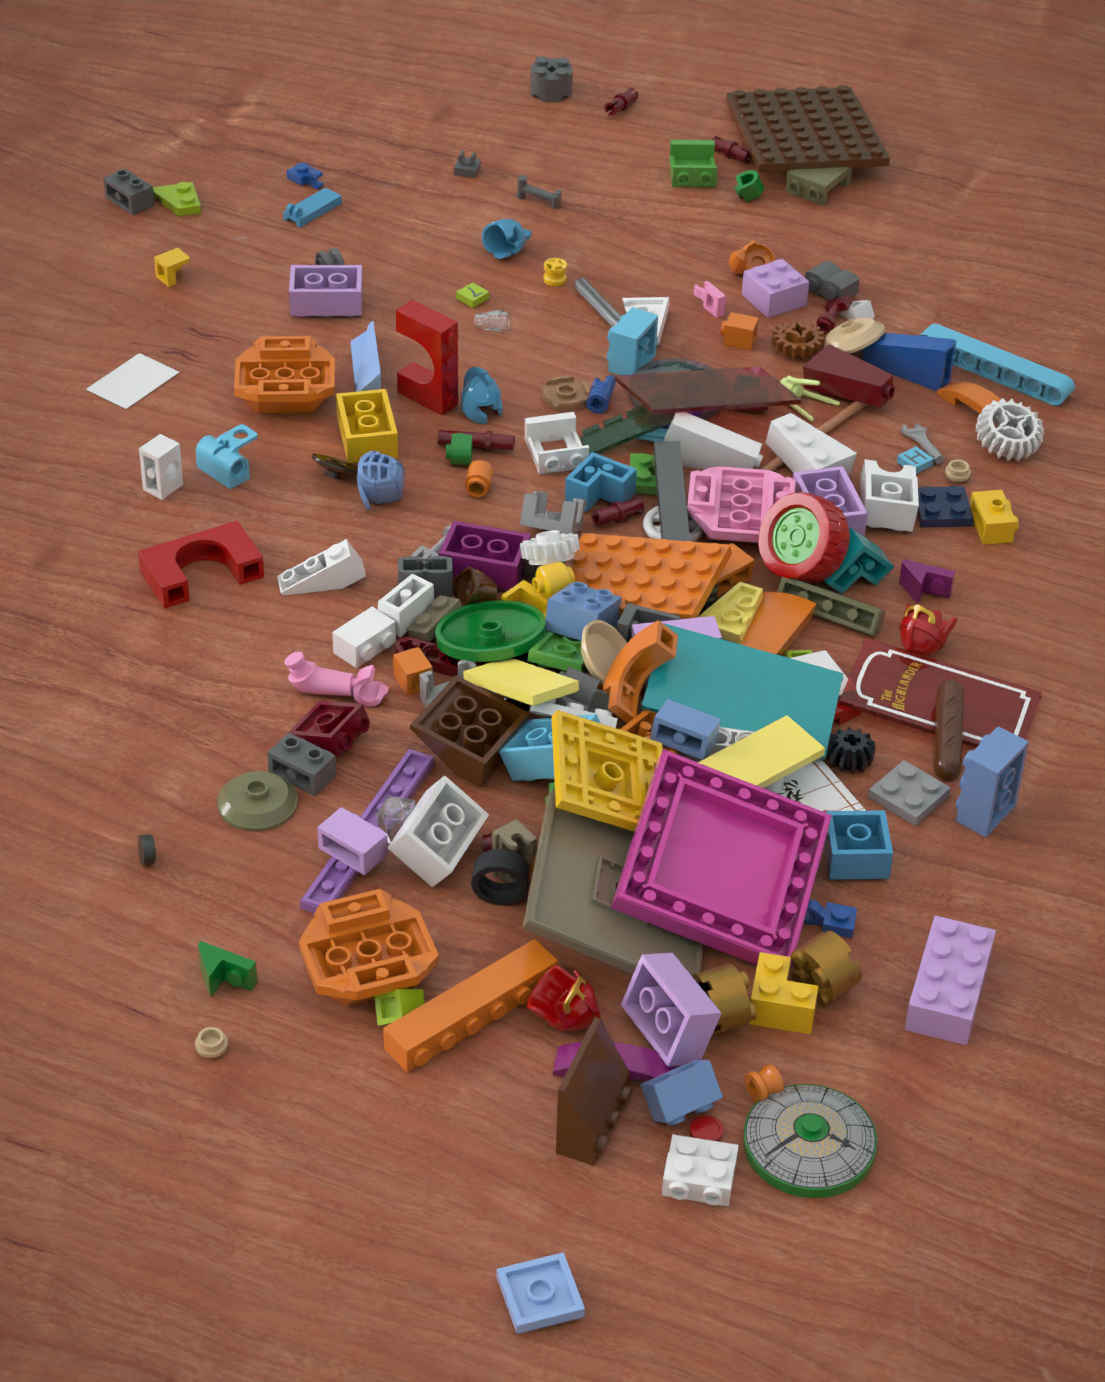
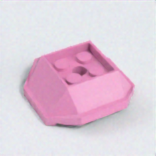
[687,466,795,544]

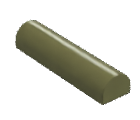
[777,577,885,636]

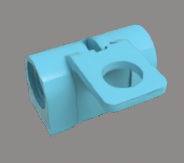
[196,424,258,489]

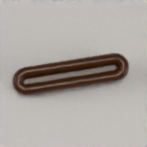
[933,680,965,780]

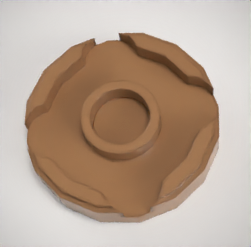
[542,376,590,412]

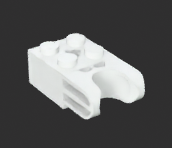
[860,459,919,532]

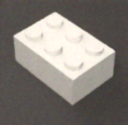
[387,775,489,887]

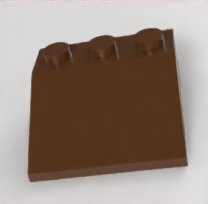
[410,675,529,787]
[556,1017,633,1165]

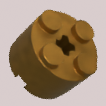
[790,930,862,1007]
[692,963,757,1036]

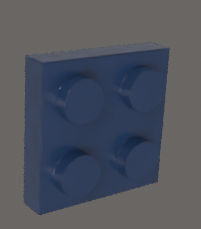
[917,486,973,528]

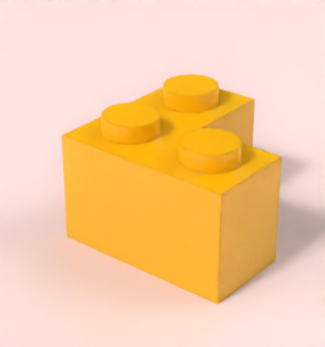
[749,952,818,1035]

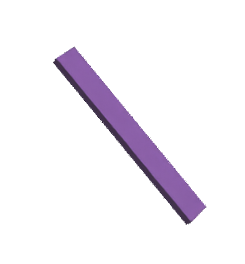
[300,749,435,913]

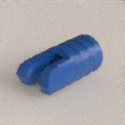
[586,375,616,414]

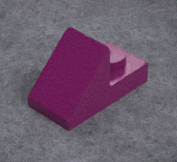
[899,559,955,604]

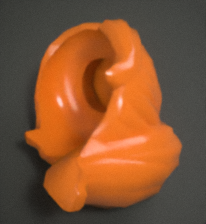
[728,240,775,275]

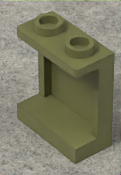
[786,167,852,205]

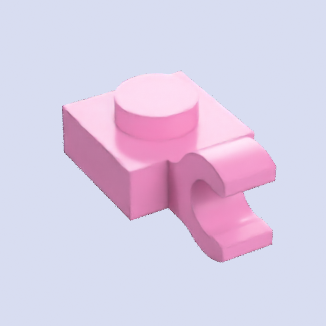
[694,281,726,318]

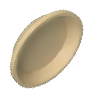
[822,317,885,354]
[581,620,627,686]

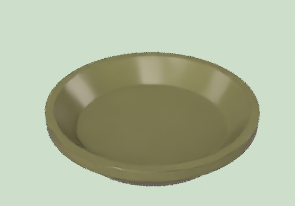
[217,771,298,832]

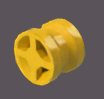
[544,258,567,286]

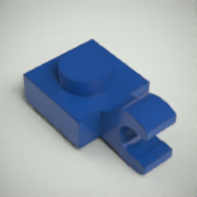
[286,163,324,189]
[803,900,857,938]

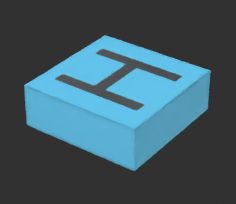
[897,447,934,474]

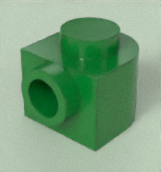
[734,170,764,202]
[446,433,473,465]

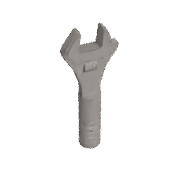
[901,423,944,464]

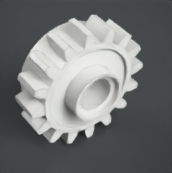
[520,530,580,565]

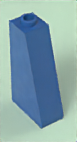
[861,332,957,391]

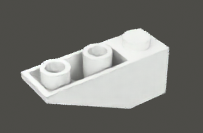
[277,539,366,596]

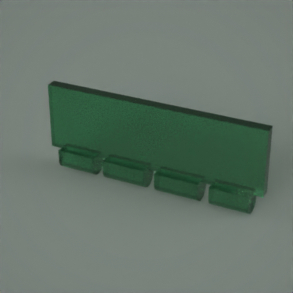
[580,395,678,454]

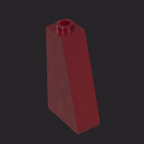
[803,344,895,408]

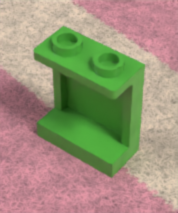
[669,140,717,187]

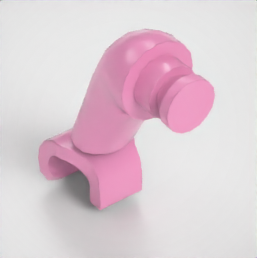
[284,652,389,707]

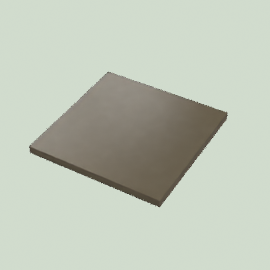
[523,789,704,981]

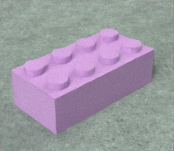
[905,915,996,1045]

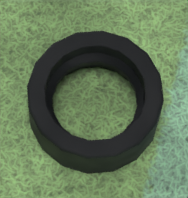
[471,849,529,906]

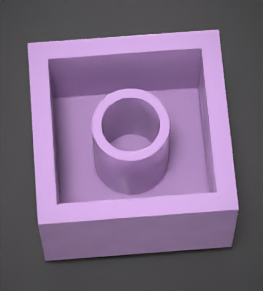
[742,259,809,318]

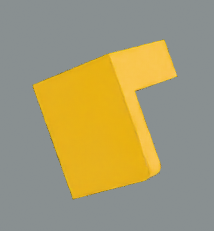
[154,248,190,287]

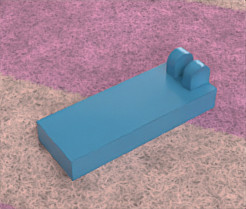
[283,188,342,228]

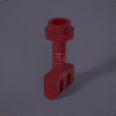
[816,295,853,334]

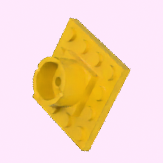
[551,710,663,832]

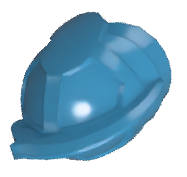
[482,219,532,259]
[461,367,503,424]

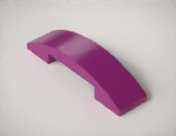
[553,1042,682,1081]

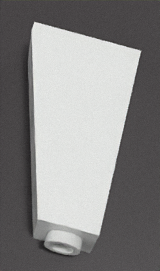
[663,409,763,470]

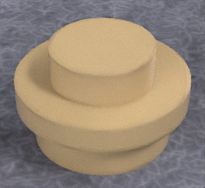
[945,460,971,483]
[195,1027,228,1058]

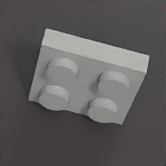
[868,760,951,826]

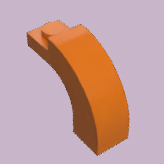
[603,620,678,723]

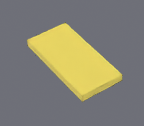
[463,658,579,706]
[698,715,825,788]

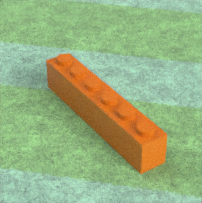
[383,939,559,1072]

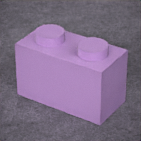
[317,807,388,875]

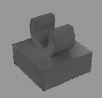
[454,151,481,178]

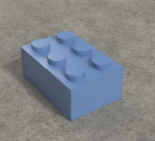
[956,726,1029,837]

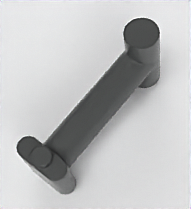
[516,175,562,209]

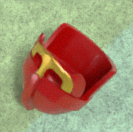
[899,603,958,657]
[527,965,601,1032]

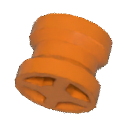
[744,1064,784,1103]

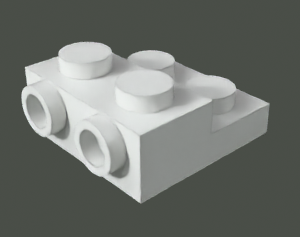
[662,1134,738,1206]

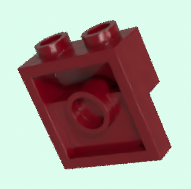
[287,701,371,756]

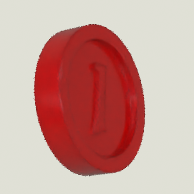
[690,1116,723,1142]

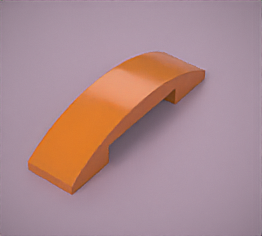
[937,381,1001,427]

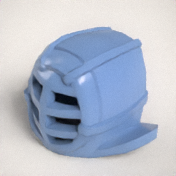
[357,451,405,510]

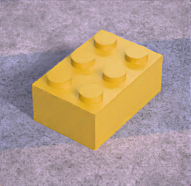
[336,389,398,463]

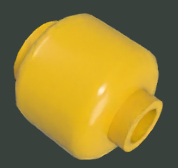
[532,561,575,600]

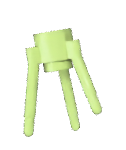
[777,376,840,422]

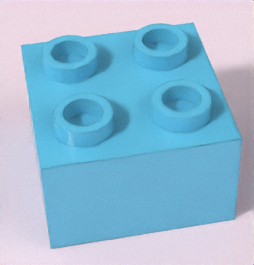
[607,307,658,379]

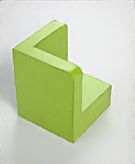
[375,989,425,1026]

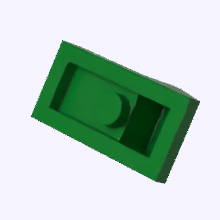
[198,941,258,997]

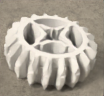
[975,398,1045,462]

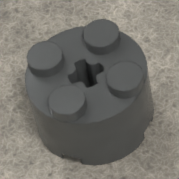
[530,56,573,102]

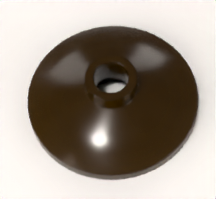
[311,453,358,479]

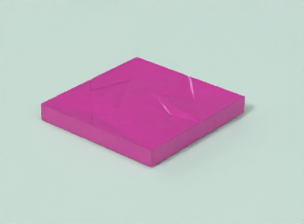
[610,749,832,967]

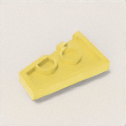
[697,582,763,644]

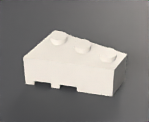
[765,413,857,476]

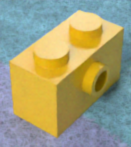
[970,490,1019,545]

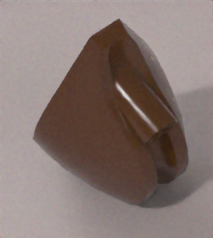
[453,567,499,606]

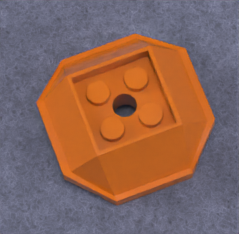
[234,336,335,414]
[299,889,439,1007]

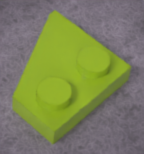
[153,182,201,216]

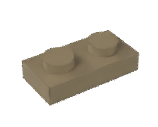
[407,595,463,642]

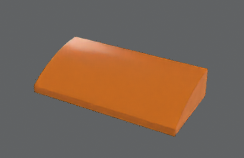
[726,592,817,656]

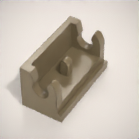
[492,819,537,884]

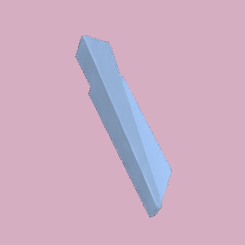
[351,321,381,392]

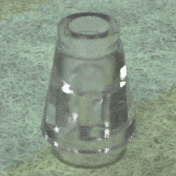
[474,309,511,333]

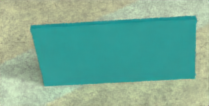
[641,623,843,759]

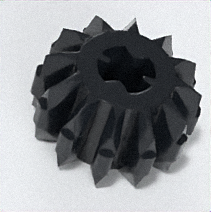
[827,727,876,775]

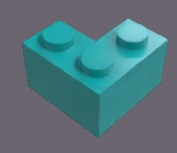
[824,527,895,594]

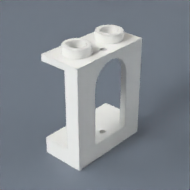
[525,412,589,474]

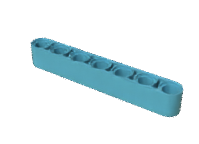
[919,324,1075,406]

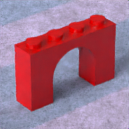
[396,300,459,415]
[138,521,264,609]

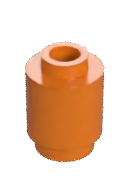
[465,460,494,497]

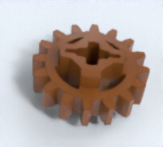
[772,320,824,359]

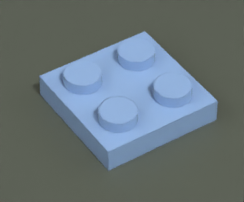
[497,1252,585,1334]

